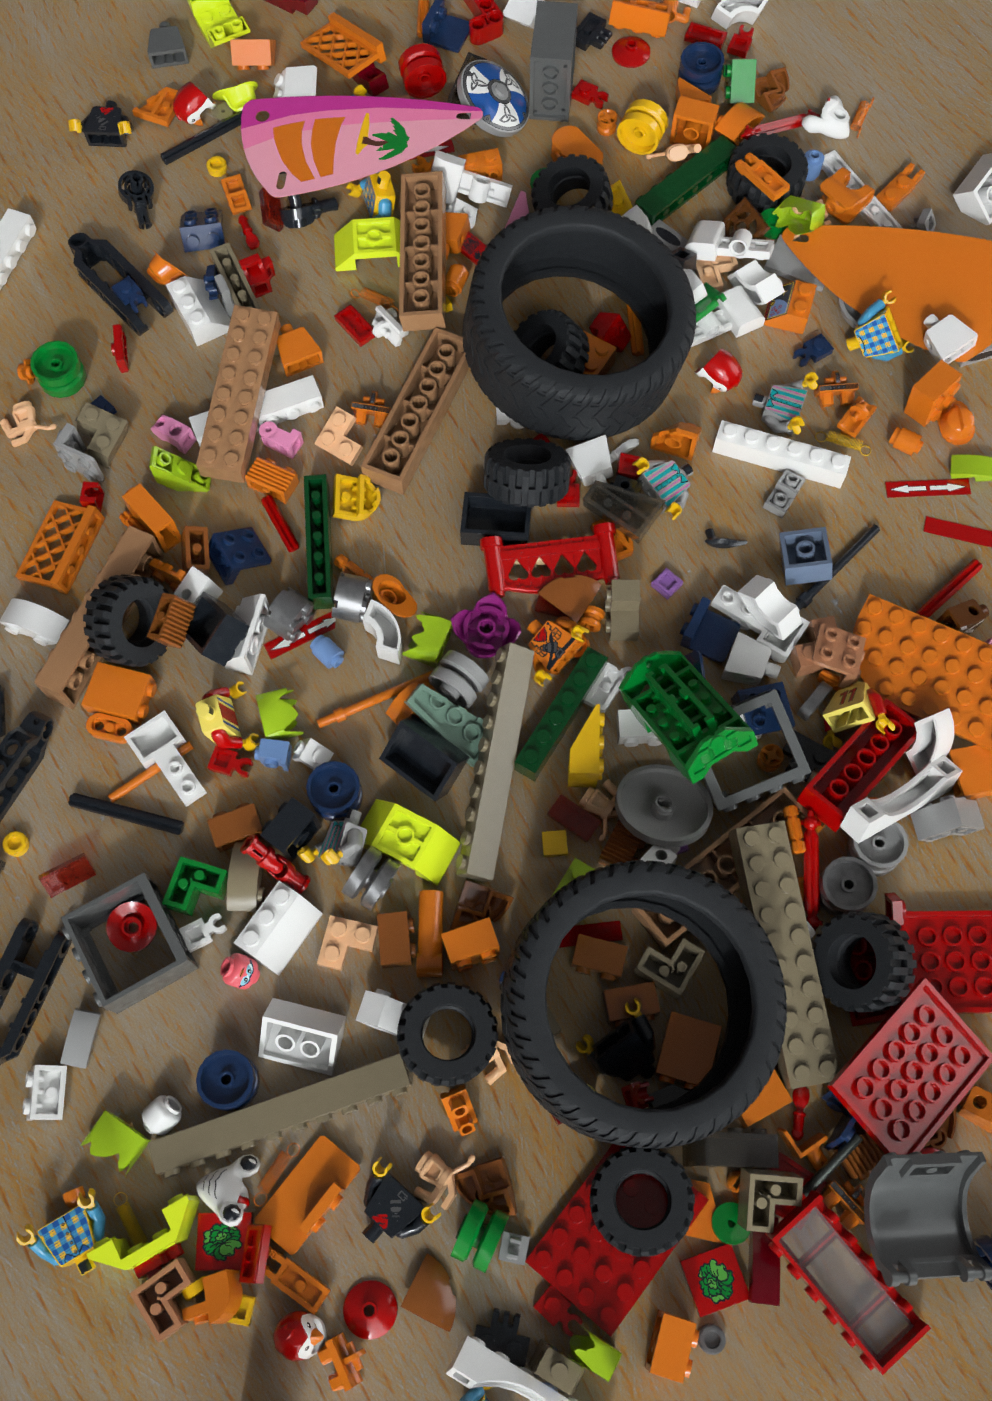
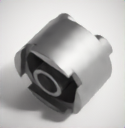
[332,572,372,623]
[263,587,315,643]

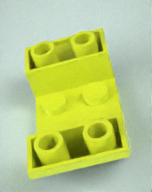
[187,0,250,48]
[334,217,400,271]
[360,799,461,886]
[86,1193,200,1270]

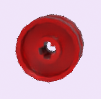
[398,43,447,99]

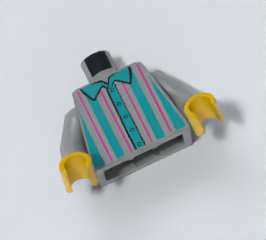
[752,372,819,435]
[632,457,694,520]
[297,808,367,867]

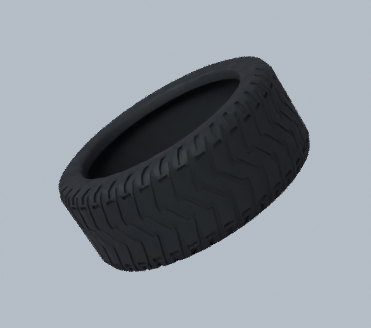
[462,205,696,441]
[500,860,787,1149]

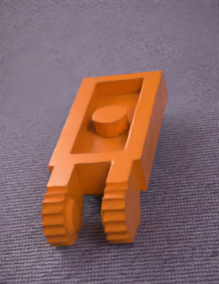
[735,152,790,202]
[876,162,925,212]
[265,1246,331,1315]

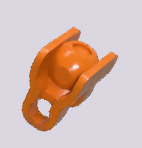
[819,167,875,225]

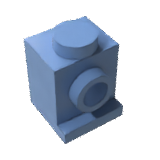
[254,738,293,771]

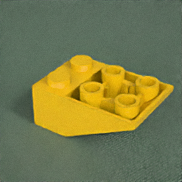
[568,704,605,788]

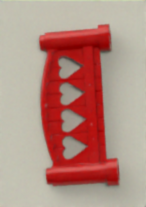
[479,522,620,598]

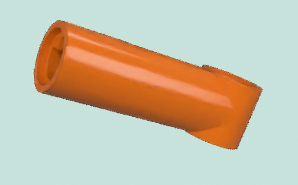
[416,890,444,977]

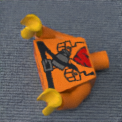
[527,619,589,687]

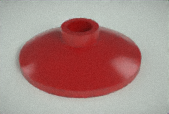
[612,36,651,68]
[106,902,157,952]
[343,1280,398,1340]

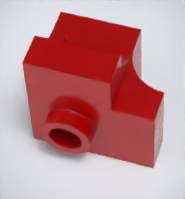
[238,253,276,298]
[589,312,631,352]

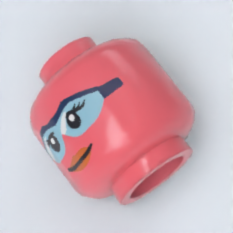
[220,953,260,990]

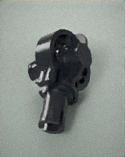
[118,170,154,230]
[279,194,338,229]

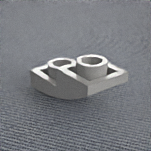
[763,469,806,518]
[60,1008,101,1069]

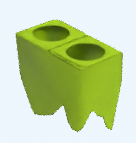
[773,195,825,235]
[402,611,453,668]
[256,688,304,741]
[81,1110,151,1177]
[569,1326,622,1382]

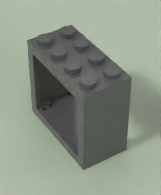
[529,0,578,122]
[702,689,811,813]
[61,872,199,1014]

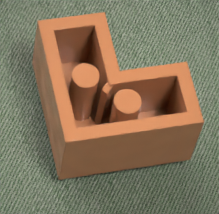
[790,616,837,677]
[129,1258,197,1343]

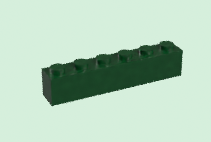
[635,135,737,226]
[304,474,334,610]
[514,647,608,782]

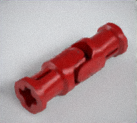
[240,834,311,894]

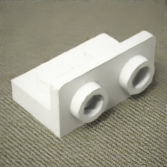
[22,1065,67,1121]

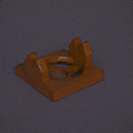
[722,197,771,240]

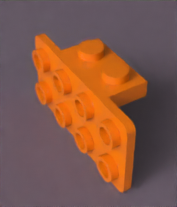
[254,1136,360,1255]

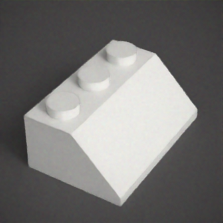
[273,65,317,98]
[953,153,992,225]
[166,276,231,346]
[225,594,271,675]
[234,881,323,976]
[258,998,346,1076]

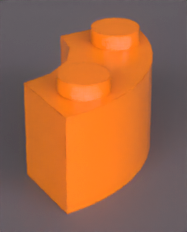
[715,102,765,146]

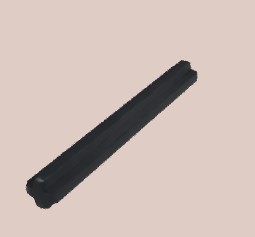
[161,110,242,165]
[68,793,184,835]

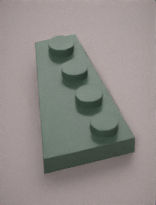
[404,684,484,767]

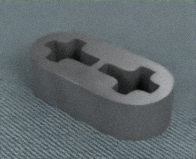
[796,681,833,721]

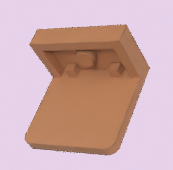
[812,623,866,689]

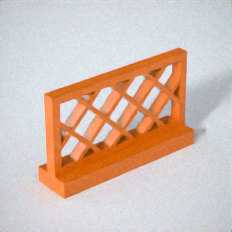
[300,12,387,79]
[15,500,105,595]

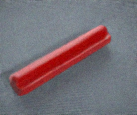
[261,495,299,553]

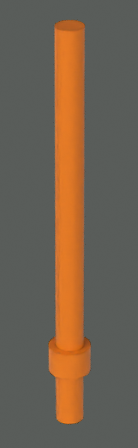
[316,666,442,728]

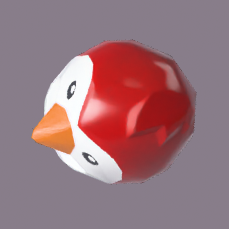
[173,81,217,126]
[694,348,743,394]
[273,1310,327,1361]

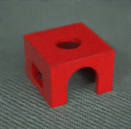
[79,481,105,513]

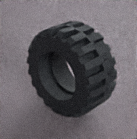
[726,133,808,213]
[531,154,613,212]
[514,309,589,374]
[483,438,571,508]
[83,574,170,667]
[813,911,917,1012]
[397,982,498,1087]
[590,1146,695,1257]

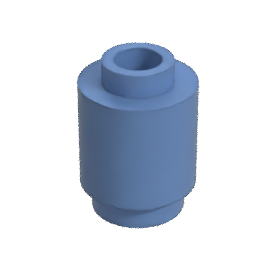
[805,149,824,181]
[310,635,344,669]

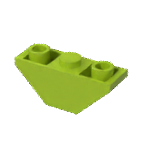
[149,445,211,492]

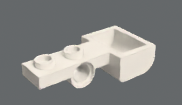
[431,150,513,208]
[685,220,774,261]
[691,286,765,347]
[711,584,810,663]
[124,710,207,807]

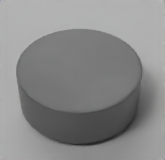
[698,1324,726,1355]

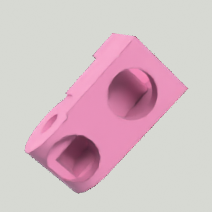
[151,415,197,454]
[259,422,304,459]

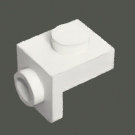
[446,198,478,229]
[292,738,334,770]

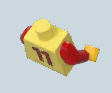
[195,681,260,752]
[822,681,895,750]

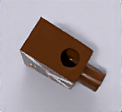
[936,599,989,635]

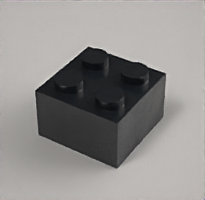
[260,797,321,863]

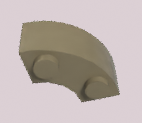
[227,842,265,912]

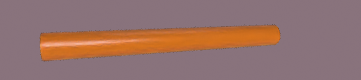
[107,741,194,803]

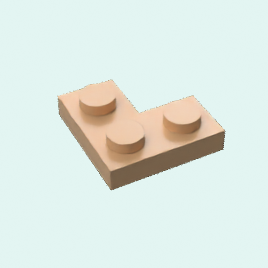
[695,255,739,291]
[314,406,363,466]
[317,915,378,971]

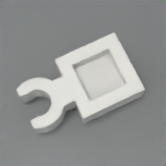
[179,913,227,953]

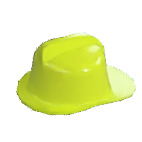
[212,81,258,112]

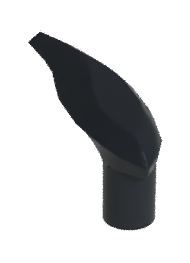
[705,528,748,549]

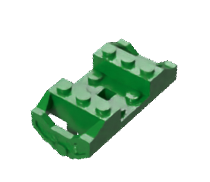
[619,651,758,784]

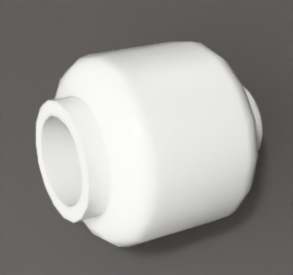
[142,1095,182,1136]

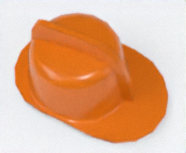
[147,250,188,285]
[937,400,975,445]
[372,574,418,618]

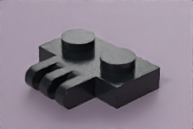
[576,12,612,51]
[782,730,836,782]
[474,1308,530,1367]

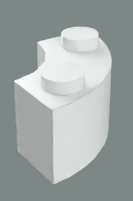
[711,0,768,30]
[727,259,785,305]
[738,575,802,640]
[0,598,69,646]
[362,599,403,665]
[906,708,954,774]
[356,989,430,1037]

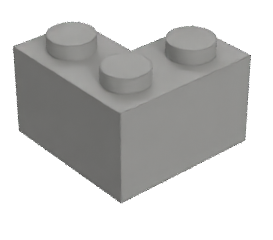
[910,795,985,842]

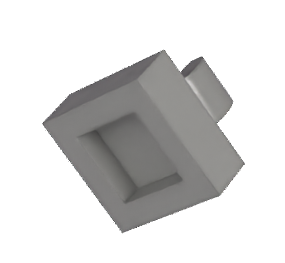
[910,208,936,231]
[498,1231,530,1266]

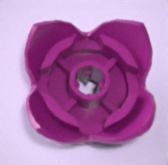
[451,592,521,659]

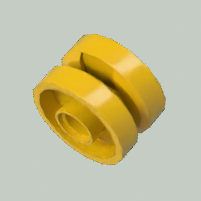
[617,99,668,155]

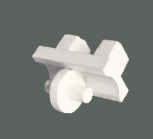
[372,305,409,347]

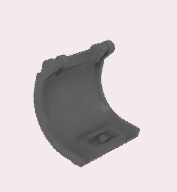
[864,1150,992,1287]

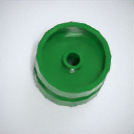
[30,341,86,398]
[450,1199,510,1273]

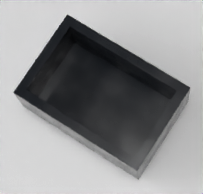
[460,492,532,546]
[185,591,250,667]
[379,715,470,801]

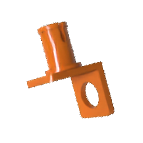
[777,1127,829,1171]

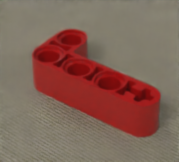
[463,0,504,45]

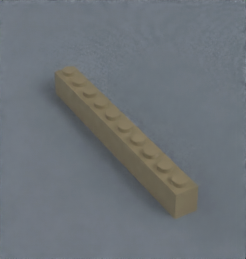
[456,642,535,883]
[148,1054,412,1178]

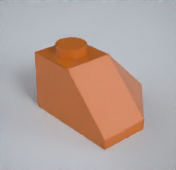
[650,422,702,461]

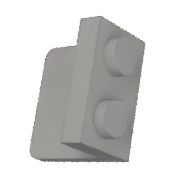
[53,423,105,482]

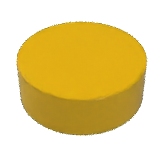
[206,156,228,177]
[2,831,29,857]
[181,1276,206,1301]

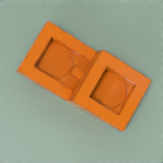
[220,174,252,215]

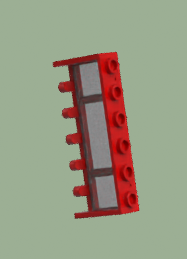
[765,1189,931,1375]

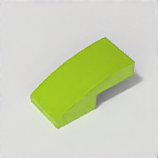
[951,455,992,482]

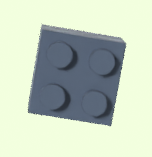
[779,527,832,586]

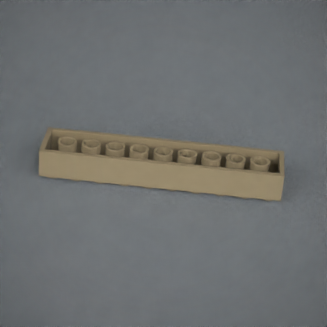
[728,821,840,1089]

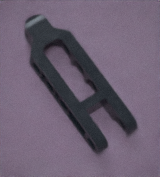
[68,233,174,336]
[0,711,54,822]
[0,918,72,1065]

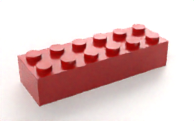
[796,698,917,833]

